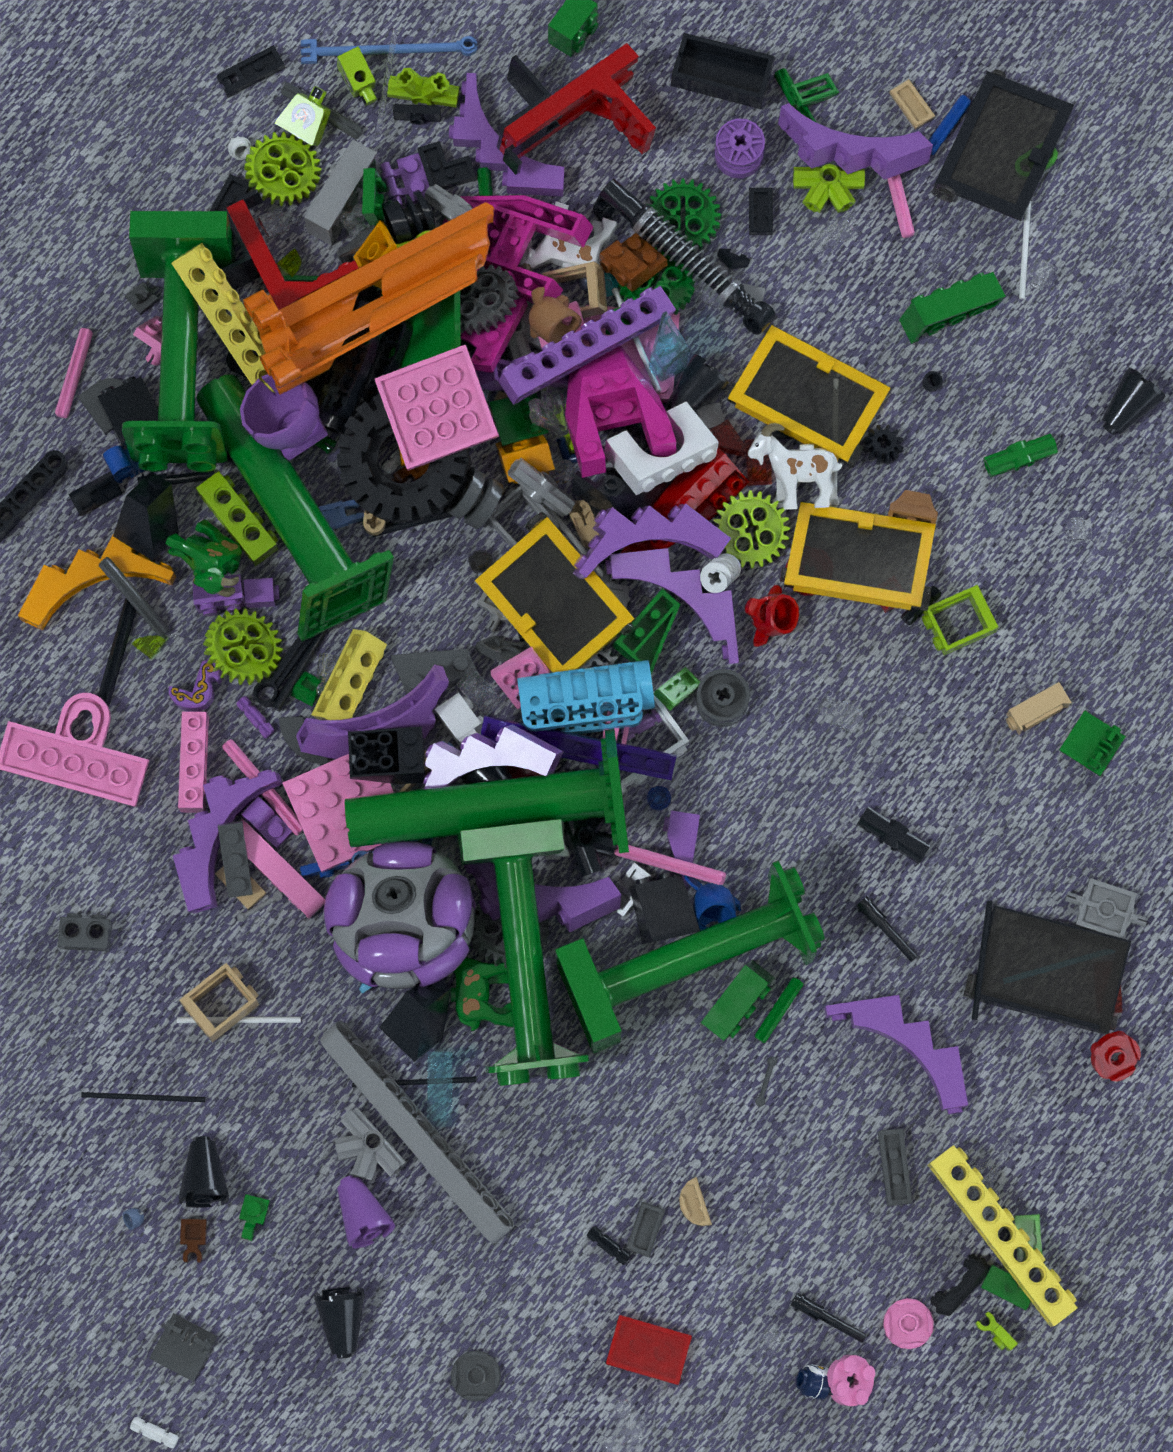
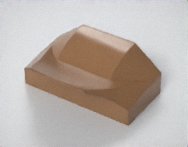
[887,490,938,524]

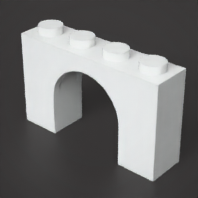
[604,402,719,495]

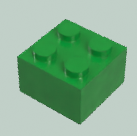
[548,0,599,57]

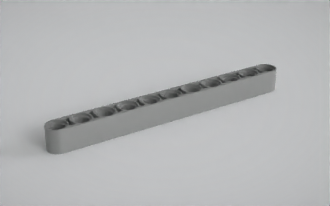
[320,1021,514,1243]

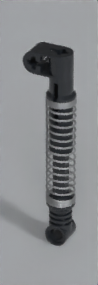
[593,178,776,335]

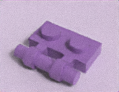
[381,153,429,206]

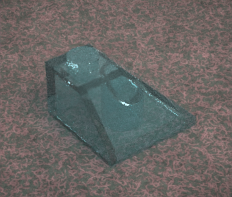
[648,311,690,382]

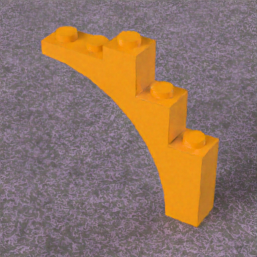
[18,535,176,631]

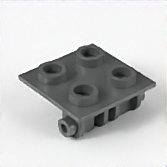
[149,1313,218,1382]

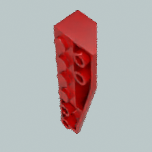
[621,448,749,553]

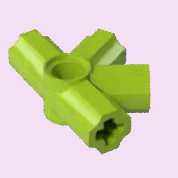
[387,68,460,108]
[793,164,865,213]

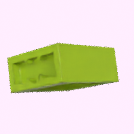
[922,585,999,656]

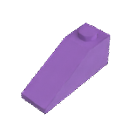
[663,810,700,890]

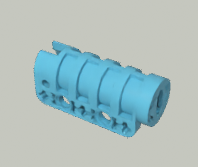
[517,660,655,734]

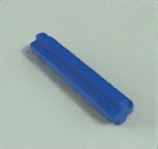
[929,95,971,155]

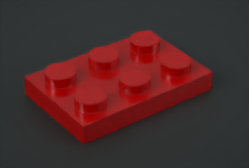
[606,1315,692,1385]

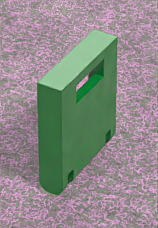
[362,168,387,226]

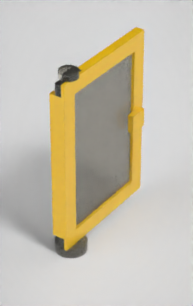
[725,325,890,468]
[780,502,936,611]
[475,512,636,673]

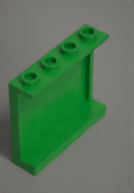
[381,291,461,370]

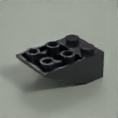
[348,726,426,784]

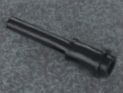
[137,470,214,485]
[856,896,918,962]
[790,1292,867,1343]

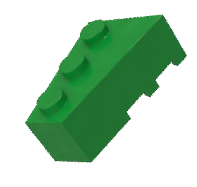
[611,588,680,674]
[701,960,775,1041]

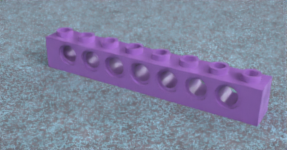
[498,286,676,405]

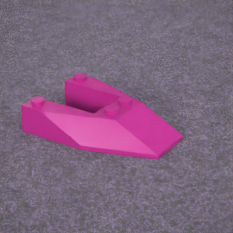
[442,195,593,304]
[565,346,676,478]

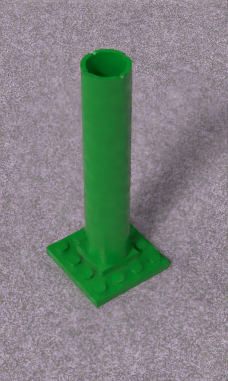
[196,374,394,642]
[345,729,629,853]

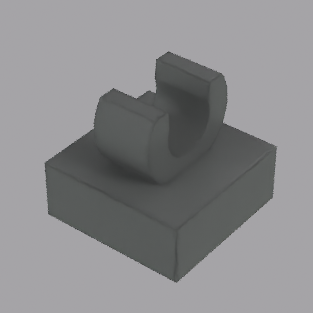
[125,282,159,315]

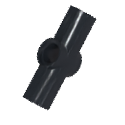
[857,806,930,864]

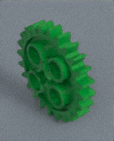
[646,178,721,251]
[618,247,695,315]

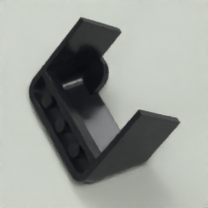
[572,422,678,522]

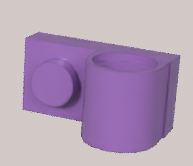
[241,797,293,849]

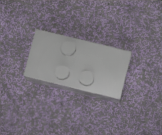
[304,139,379,246]

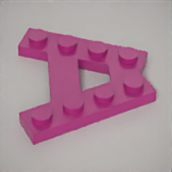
[461,298,528,373]

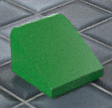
[291,671,326,706]

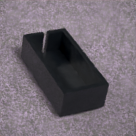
[671,33,774,109]

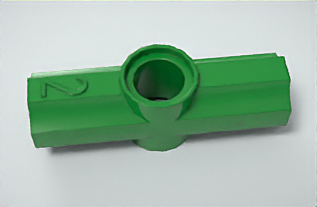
[983,433,1058,478]

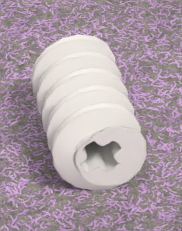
[700,553,741,593]

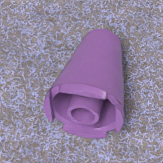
[337,1175,395,1249]

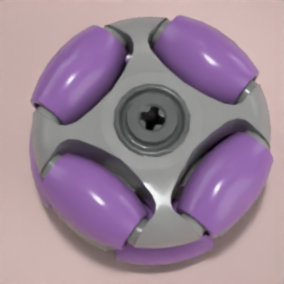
[324,841,476,989]

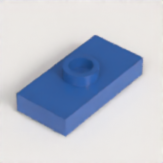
[300,861,350,878]

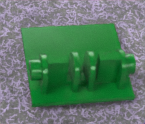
[489,393,548,446]
[1059,710,1126,776]

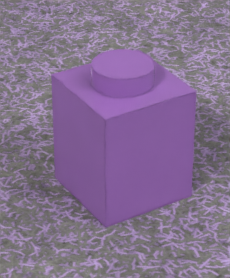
[244,578,280,608]

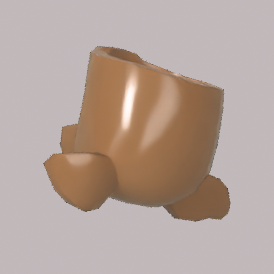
[529,287,582,344]

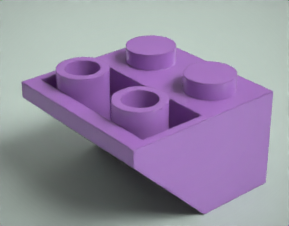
[192,574,246,616]

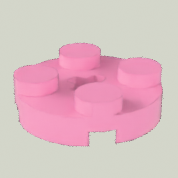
[827,1355,876,1406]

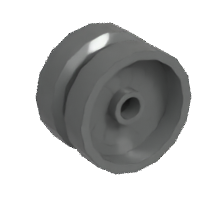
[446,467,503,529]
[696,669,750,727]

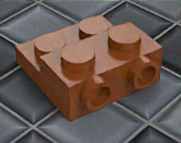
[599,233,668,292]

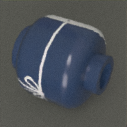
[796,1364,832,1400]

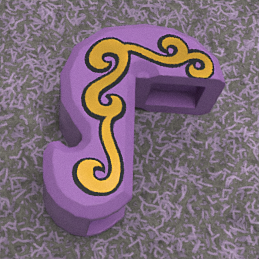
[169,659,223,712]

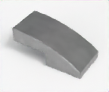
[615,861,655,917]

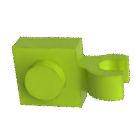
[975,1312,1018,1351]

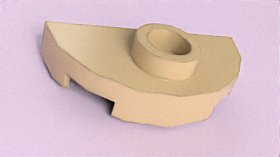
[679,1177,712,1226]

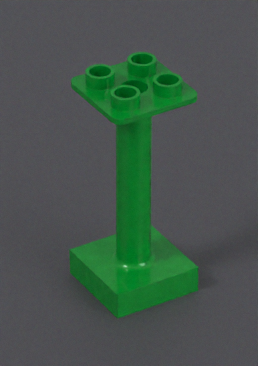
[122,211,236,472]
[458,819,589,1086]
[555,860,825,1054]

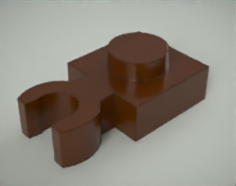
[180,1219,207,1263]

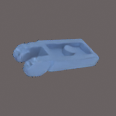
[319,500,364,530]

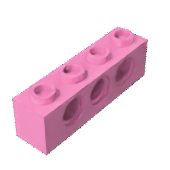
[178,712,209,813]

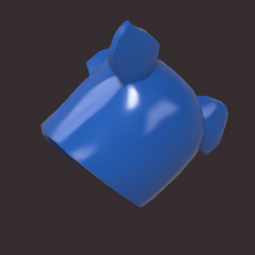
[684,875,741,931]

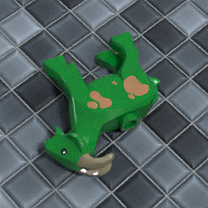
[165,519,242,597]
[451,946,514,1031]

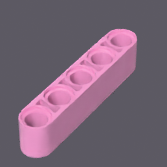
[241,819,325,919]

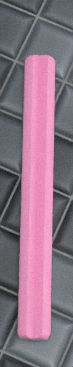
[222,739,303,836]
[614,845,726,885]

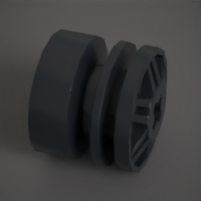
[381,190,435,244]

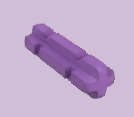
[236,696,274,738]
[620,709,662,741]

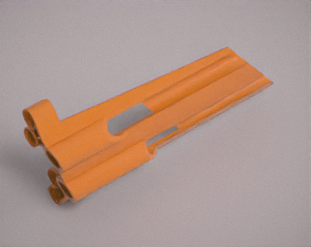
[243,202,494,395]

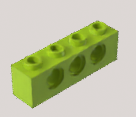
[196,471,279,567]

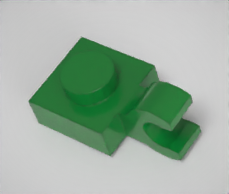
[239,1194,270,1241]

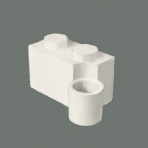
[435,692,483,746]

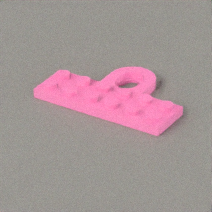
[0,693,150,807]

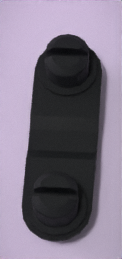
[930,1254,989,1316]

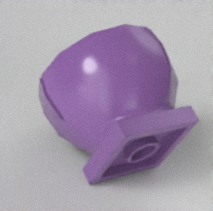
[240,374,328,461]

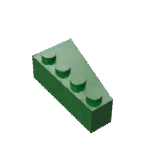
[899,272,1006,344]

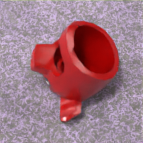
[745,585,799,647]

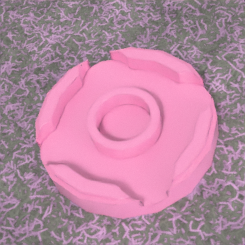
[883,1298,934,1349]

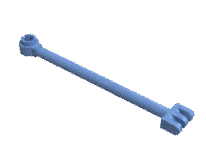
[300,36,478,64]

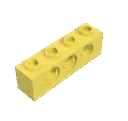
[311,629,387,720]

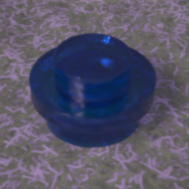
[647,786,671,810]

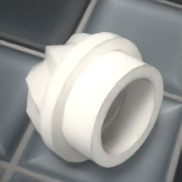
[228,136,251,160]

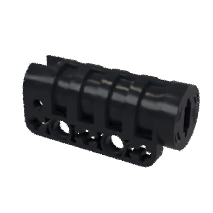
[318,300,413,435]

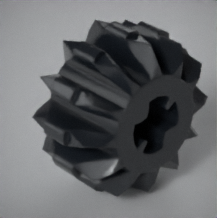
[863,424,903,465]

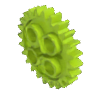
[244,132,321,206]
[712,490,790,569]
[203,608,283,685]

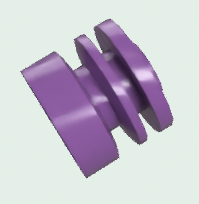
[714,118,765,178]

